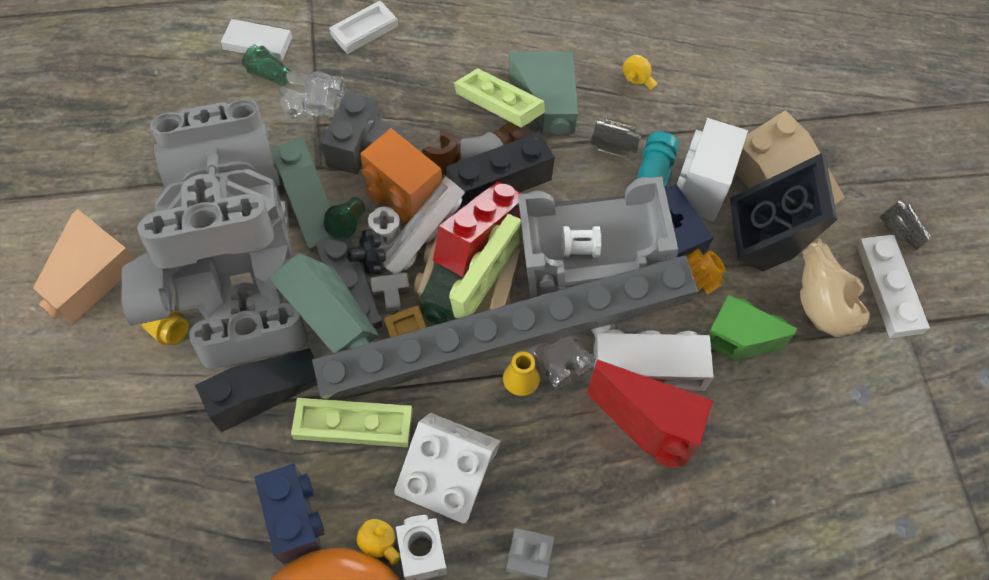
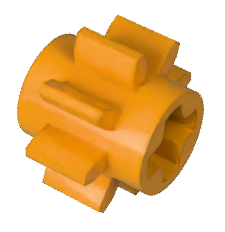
[687,249,726,295]

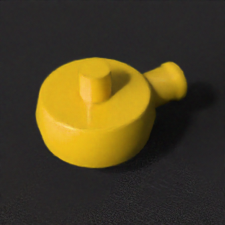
[622,55,658,90]
[357,519,401,565]

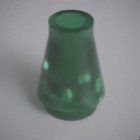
[242,44,292,87]
[324,197,366,238]

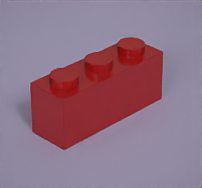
[433,181,522,277]

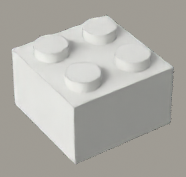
[677,118,748,222]

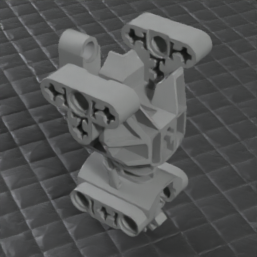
[121,99,307,368]

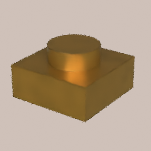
[384,305,427,338]

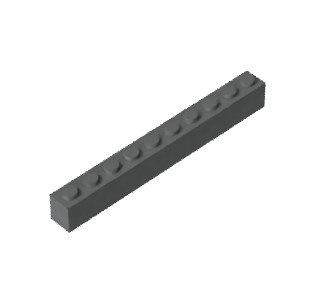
[312,255,698,401]

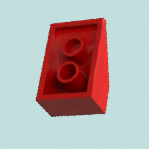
[587,359,713,467]

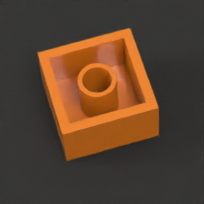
[360,128,442,225]

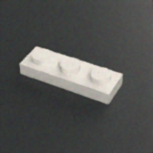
[382,176,465,274]
[856,235,930,338]

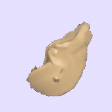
[800,238,870,337]

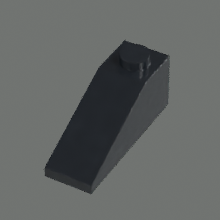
[195,348,318,433]

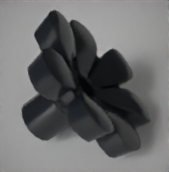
[347,228,386,274]

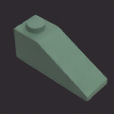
[270,138,341,252]

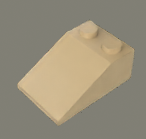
[735,110,845,206]

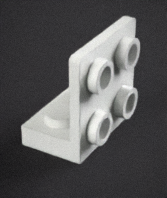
[394,413,501,523]

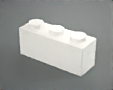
[593,330,714,391]

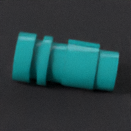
[636,131,680,188]

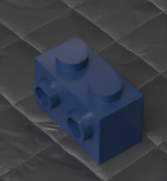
[254,463,325,565]

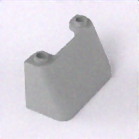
[518,176,678,298]

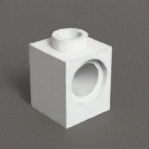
[396,515,447,580]

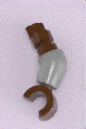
[422,122,533,175]

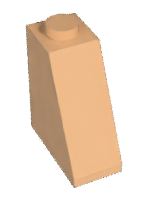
[33,209,134,324]

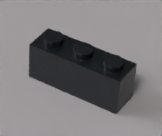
[446,132,555,211]

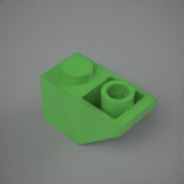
[707,295,797,361]

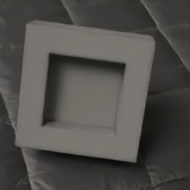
[370,272,410,312]
[506,528,554,580]

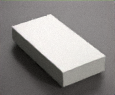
[329,0,398,54]
[221,19,292,61]

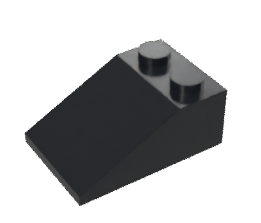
[730,153,838,271]

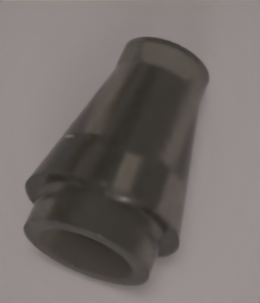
[879,199,933,250]

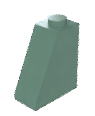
[509,52,578,135]
[269,253,379,353]

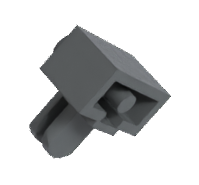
[321,91,404,175]

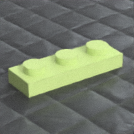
[454,68,545,128]
[449,214,523,319]
[291,398,413,447]

